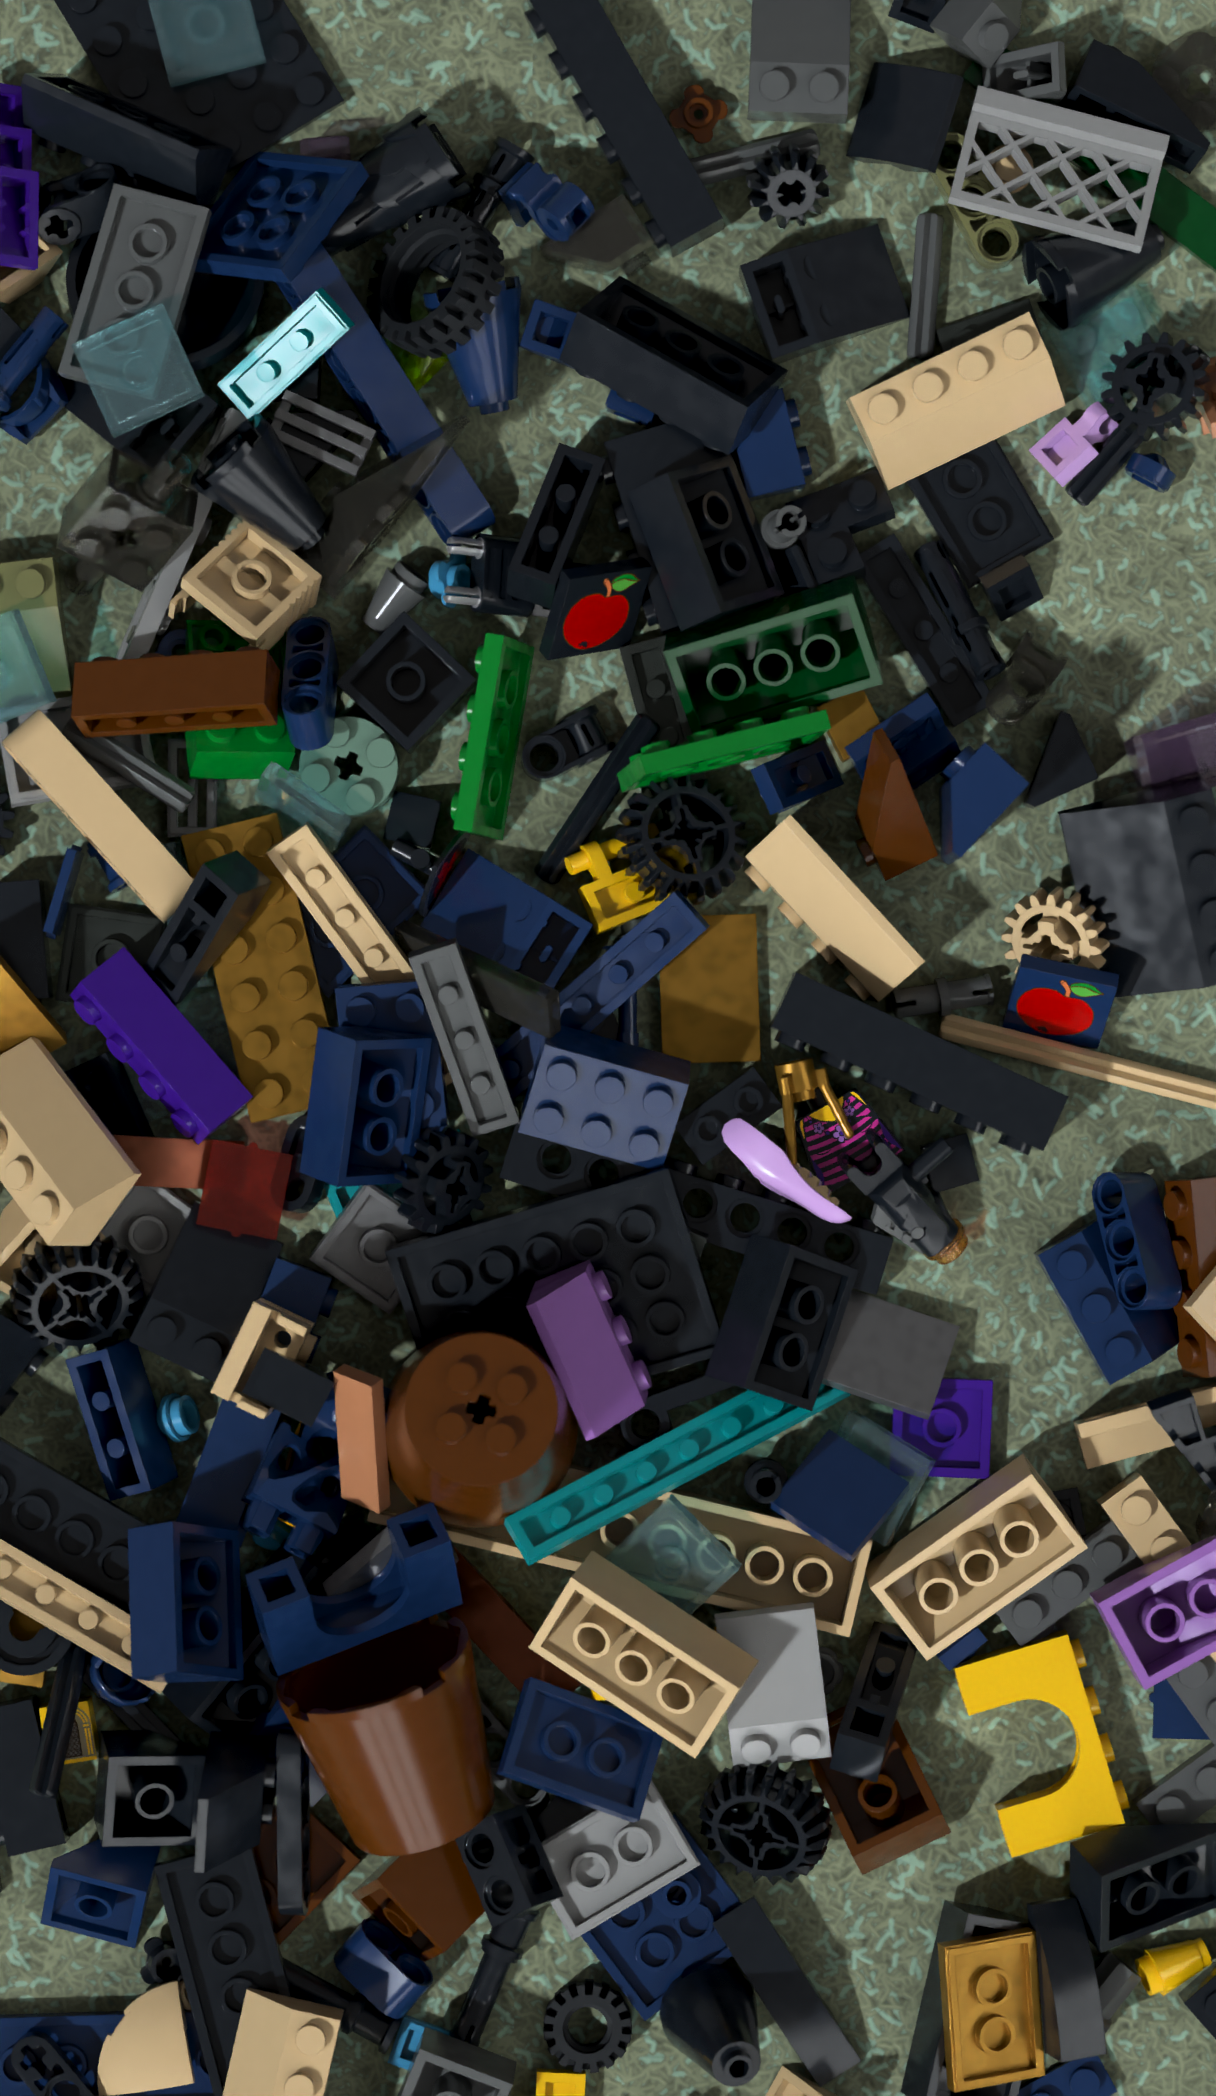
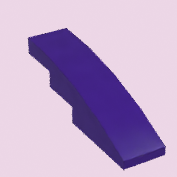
[0,83,39,270]

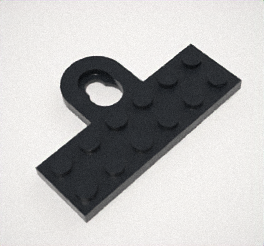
[0,1437,150,1676]

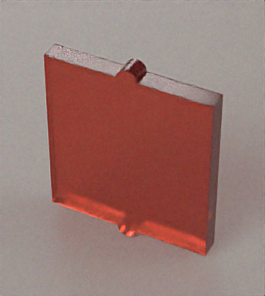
[196,1139,293,1240]

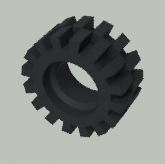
[543,1979,632,2073]

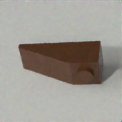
[855,728,938,881]

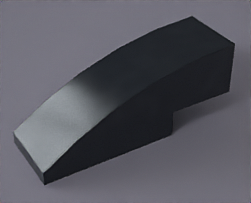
[1027,1895,1107,2062]

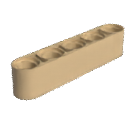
[1,709,194,923]

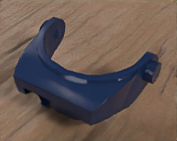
[0,352,69,445]

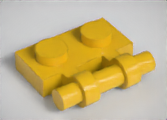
[564,823,673,935]

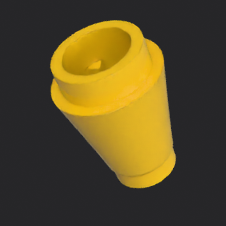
[1135,1937,1212,1996]

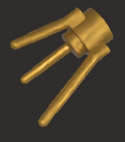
[774,1057,854,1166]

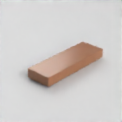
[333,1364,391,1514]

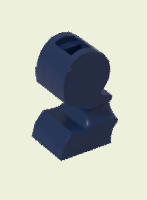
[498,162,595,241]

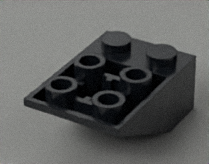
[739,224,910,364]
[59,374,222,486]

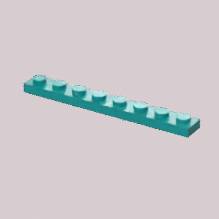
[504,1384,853,1566]

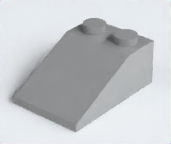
[715,1602,832,1767]

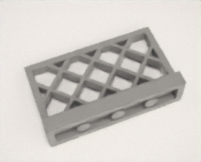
[948,85,1170,254]

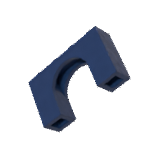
[245,1503,463,1676]

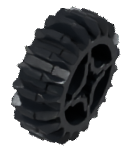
[615,773,749,906]
[9,1234,144,1354]
[699,1760,833,1886]

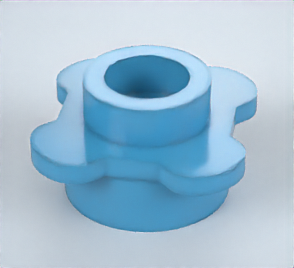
[428,554,471,608]

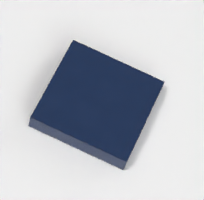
[771,1429,910,1562]

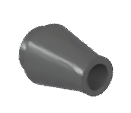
[361,560,429,634]

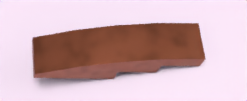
[446,1544,581,1692]

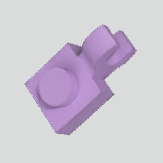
[1029,401,1119,487]

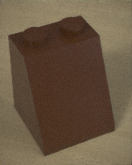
[352,1840,485,1962]

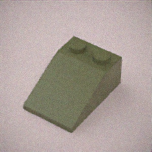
[0,557,73,708]

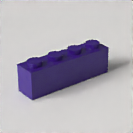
[70,947,253,1145]

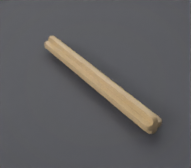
[938,1014,1216,1109]

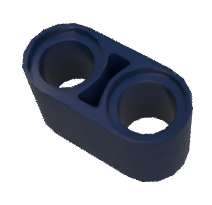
[334,1918,433,2019]

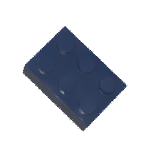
[518,1022,691,1169]

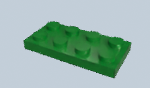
[450,633,535,841]
[617,706,831,793]

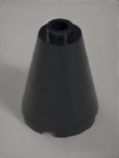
[1022,218,1165,331]
[190,413,327,550]
[659,1964,761,2087]

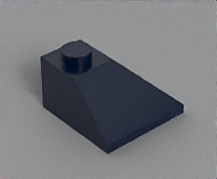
[40,1839,161,1948]

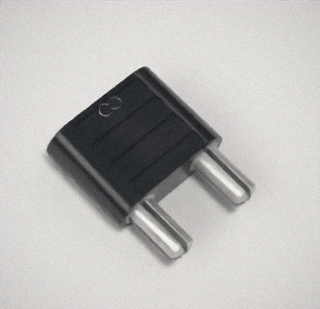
[443,533,535,618]

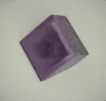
[1123,712,1216,791]

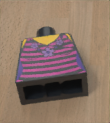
[795,1087,905,1192]

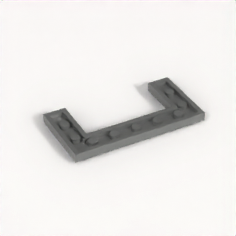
[996,1518,1216,1825]

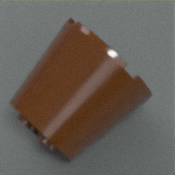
[384,1329,578,1528]
[276,1614,495,1856]

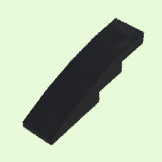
[712,1895,861,2087]

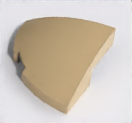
[97,1979,195,2096]

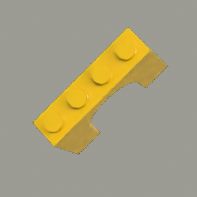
[953,1630,1130,1858]

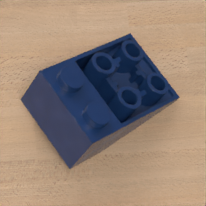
[416,848,593,1009]

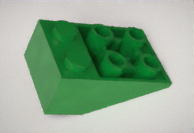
[185,620,295,779]

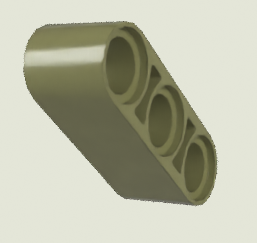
[930,132,1019,270]

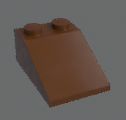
[808,1705,951,1875]

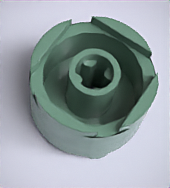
[299,716,400,818]

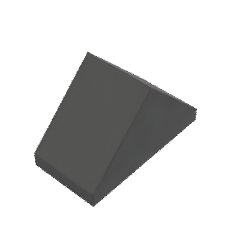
[982,41,1067,106]

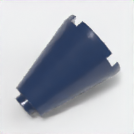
[423,276,521,415]

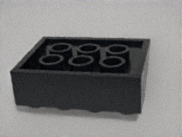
[1058,775,1216,998]

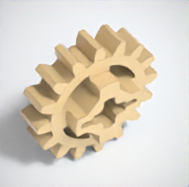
[1001,886,1109,974]

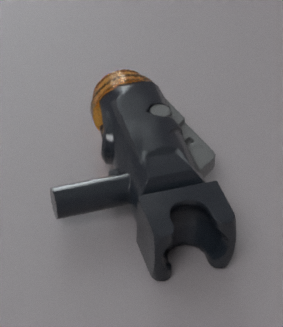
[837,1128,968,1265]

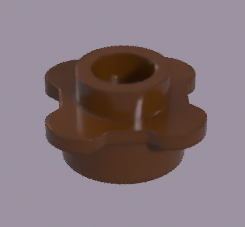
[669,85,728,144]

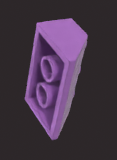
[526,1260,652,1441]

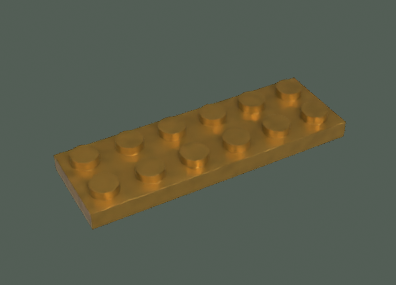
[181,812,330,1123]

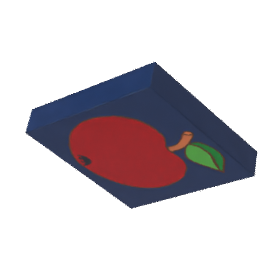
[1002,954,1119,1049]

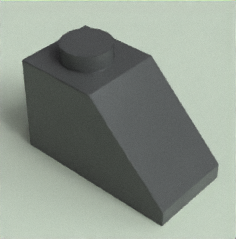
[929,0,1022,69]

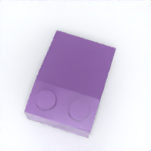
[1090,1535,1216,1690]

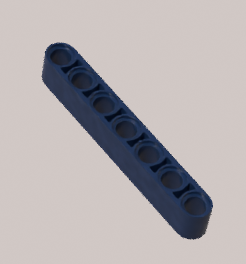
[276,243,496,547]

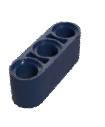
[281,616,339,751]
[1092,1172,1182,1310]

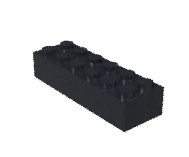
[769,972,1068,1156]

